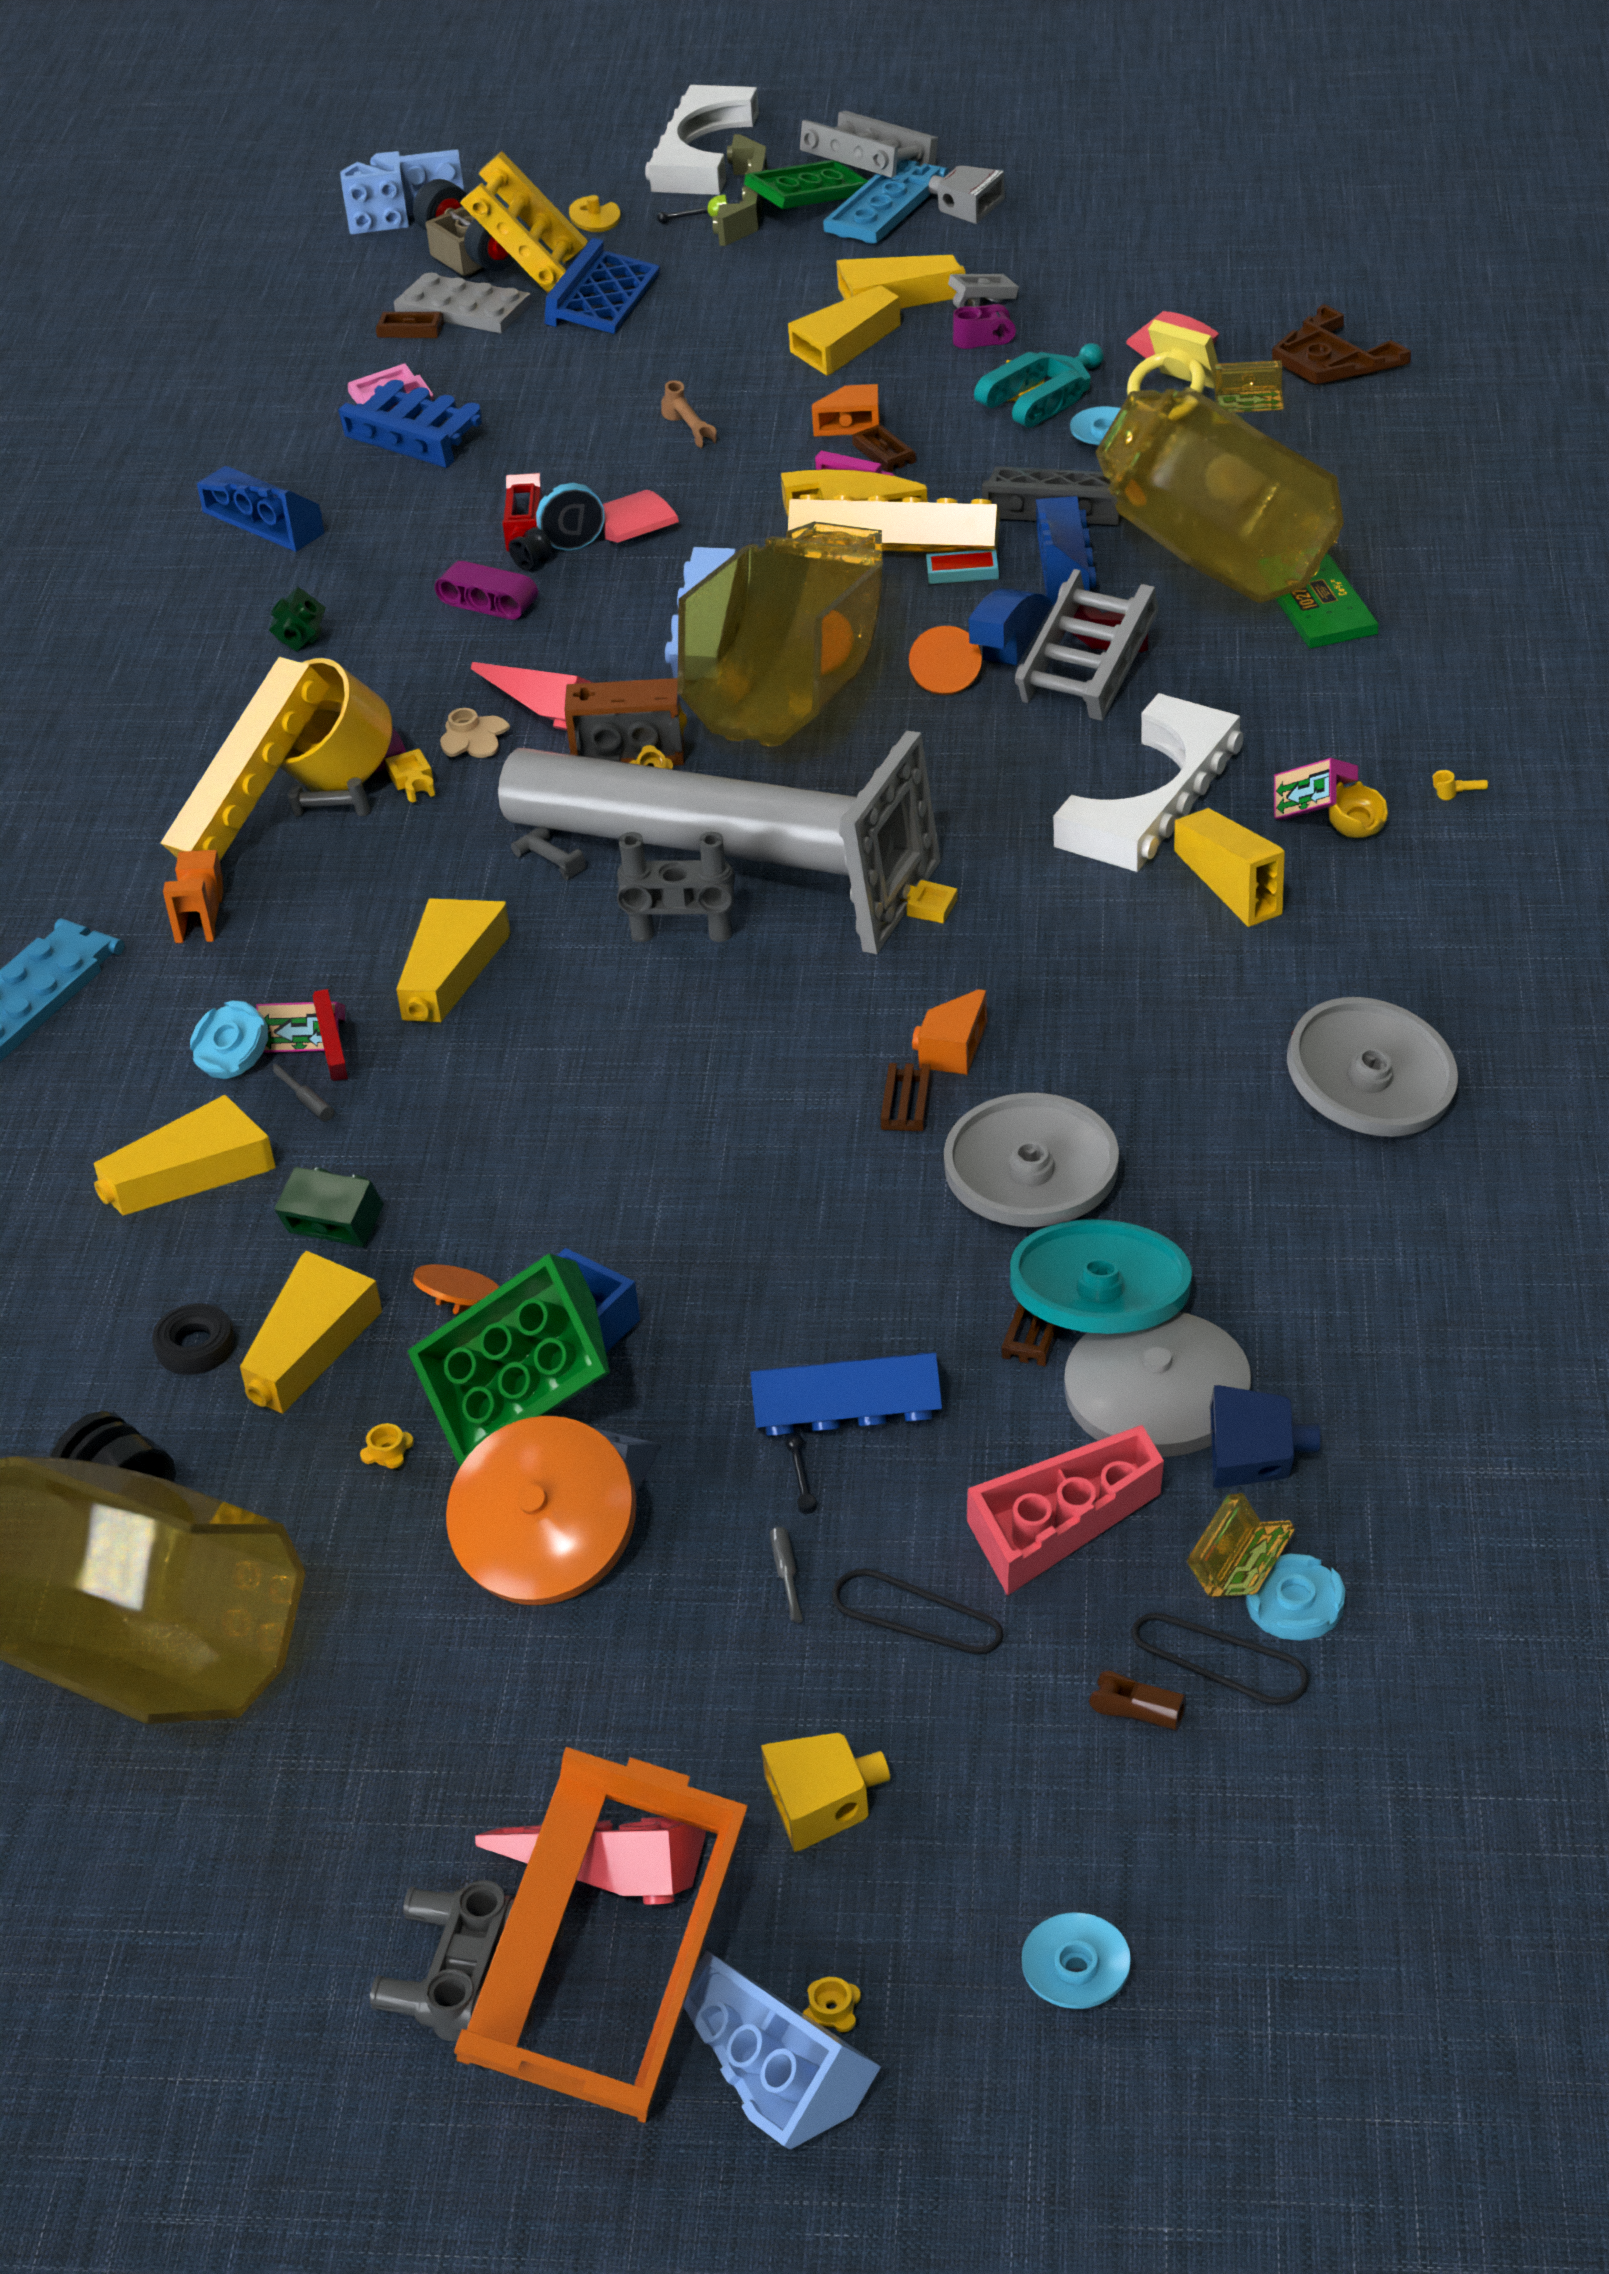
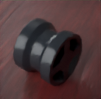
[509,527,552,571]

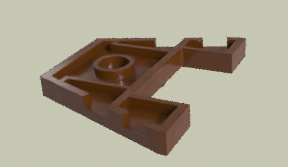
[1272,304,1411,384]

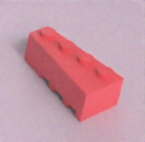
[967,1425,1164,1596]

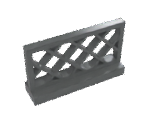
[982,466,1129,525]

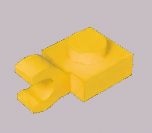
[900,880,958,924]

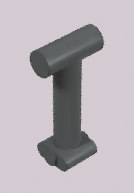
[288,778,371,816]
[511,827,586,880]

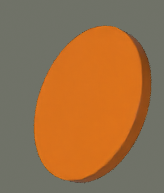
[909,626,982,695]
[413,1264,499,1314]

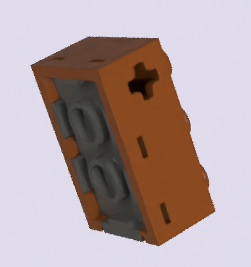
[564,678,687,767]

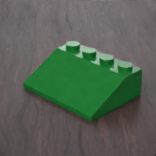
[407,1253,610,1467]

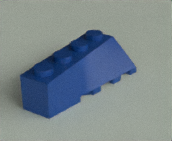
[197,465,324,552]
[1036,496,1096,605]
[750,1352,942,1435]

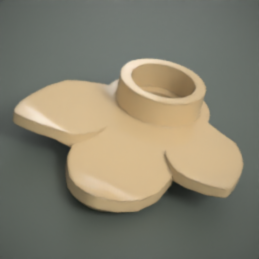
[440,708,510,758]

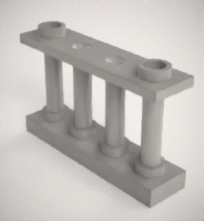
[800,111,938,178]
[1015,569,1159,721]

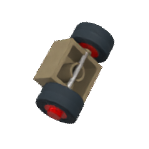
[413,179,515,276]

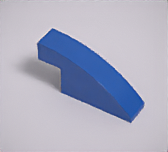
[968,588,1051,665]

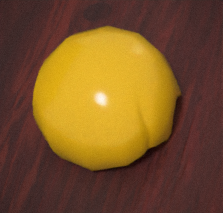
[1328,781,1388,838]

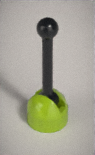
[657,194,728,224]

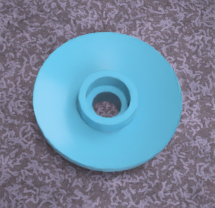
[1070,406,1137,447]
[1022,1912,1131,2009]

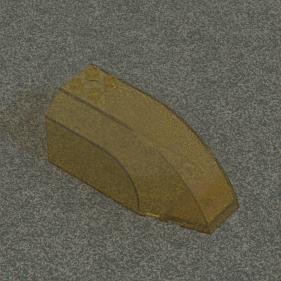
[1095,387,1344,604]
[677,521,883,746]
[0,1456,306,1724]

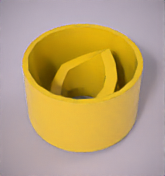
[279,658,393,792]

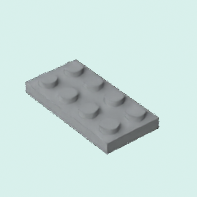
[394,273,532,333]

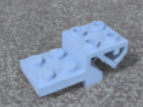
[340,149,464,234]

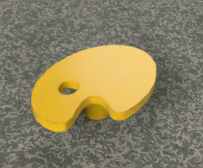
[569,195,621,232]

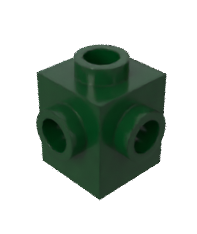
[268,587,326,652]

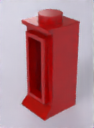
[502,473,543,552]

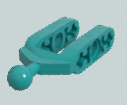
[974,343,1104,428]

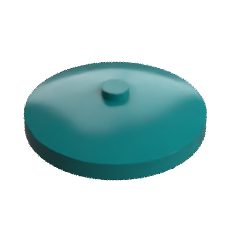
[1010,1219,1192,1334]

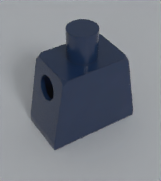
[1209,1385,1320,1488]

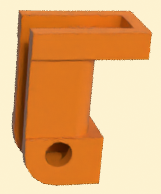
[163,850,223,944]

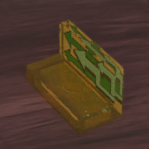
[1214,360,1284,413]
[1186,1493,1295,1597]

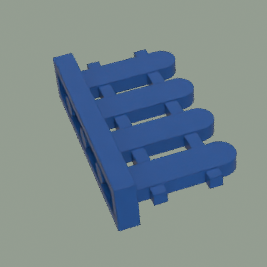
[338,380,482,468]

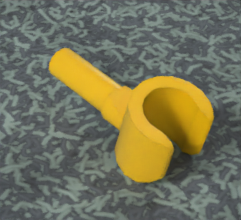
[1433,770,1488,800]

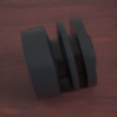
[47,1411,176,1536]

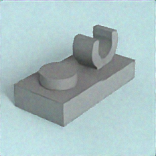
[948,274,1019,308]

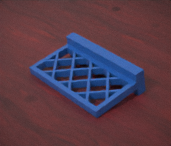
[545,238,660,334]

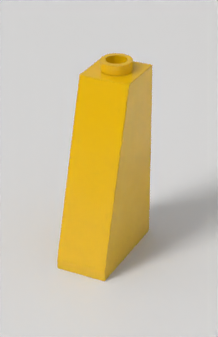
[837,255,966,309]
[788,285,901,376]
[1174,808,1285,927]
[396,898,510,1022]
[94,1095,275,1216]
[240,1250,382,1414]

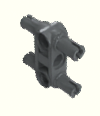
[617,832,735,942]
[370,1880,565,2041]

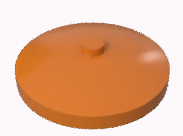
[446,1416,637,1605]

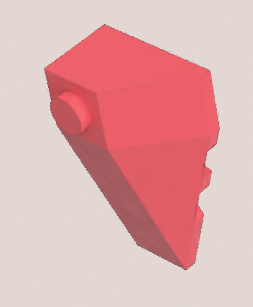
[471,662,593,731]
[475,1817,707,1905]

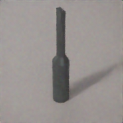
[273,1064,334,1121]
[769,1527,803,1623]

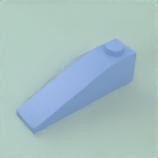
[684,1950,881,2150]

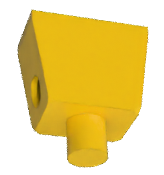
[761,1733,890,1852]

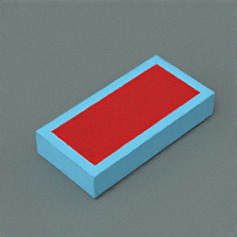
[926,549,999,584]

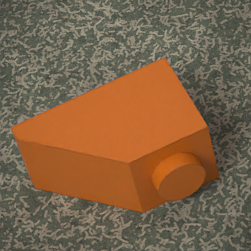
[812,384,880,436]
[912,989,988,1075]

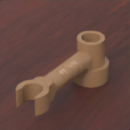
[661,380,716,448]

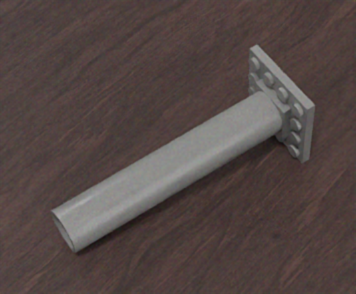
[498,730,941,954]

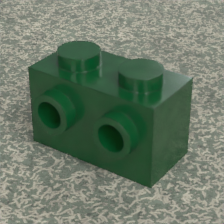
[274,1167,384,1247]

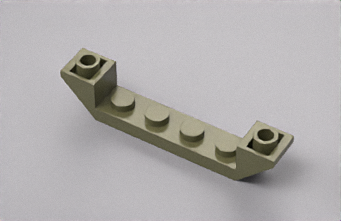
[713,134,768,246]

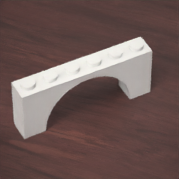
[645,85,759,195]
[1053,693,1243,872]

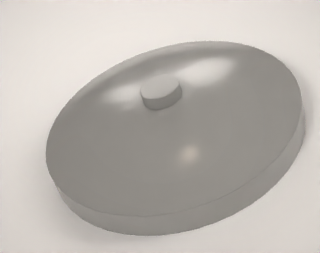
[1287,997,1458,1137]
[944,1093,1119,1227]
[1065,1312,1251,1457]

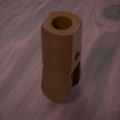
[1089,1671,1186,1731]

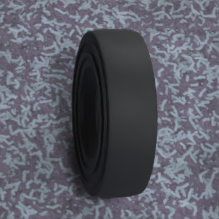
[152,1303,235,1375]

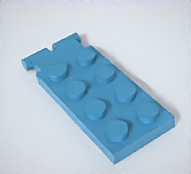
[823,160,949,244]
[0,918,125,1062]

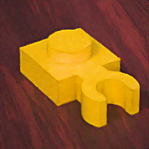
[384,749,435,803]

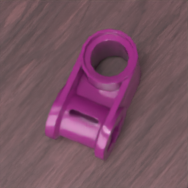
[953,304,1016,349]

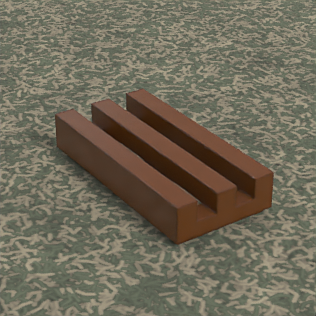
[376,312,444,338]
[852,424,916,473]
[880,1063,931,1131]
[1001,1303,1061,1367]

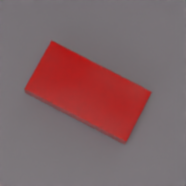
[312,989,348,1081]

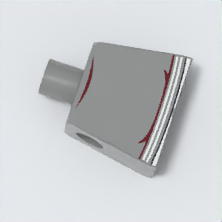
[928,165,1005,224]

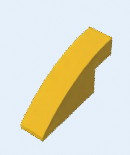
[781,469,928,516]

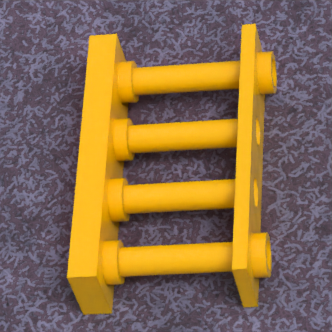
[460,151,588,293]

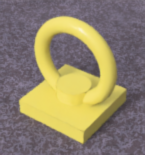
[1127,319,1223,416]

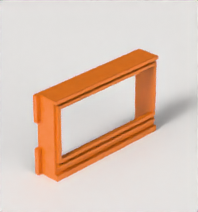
[454,1747,748,2123]

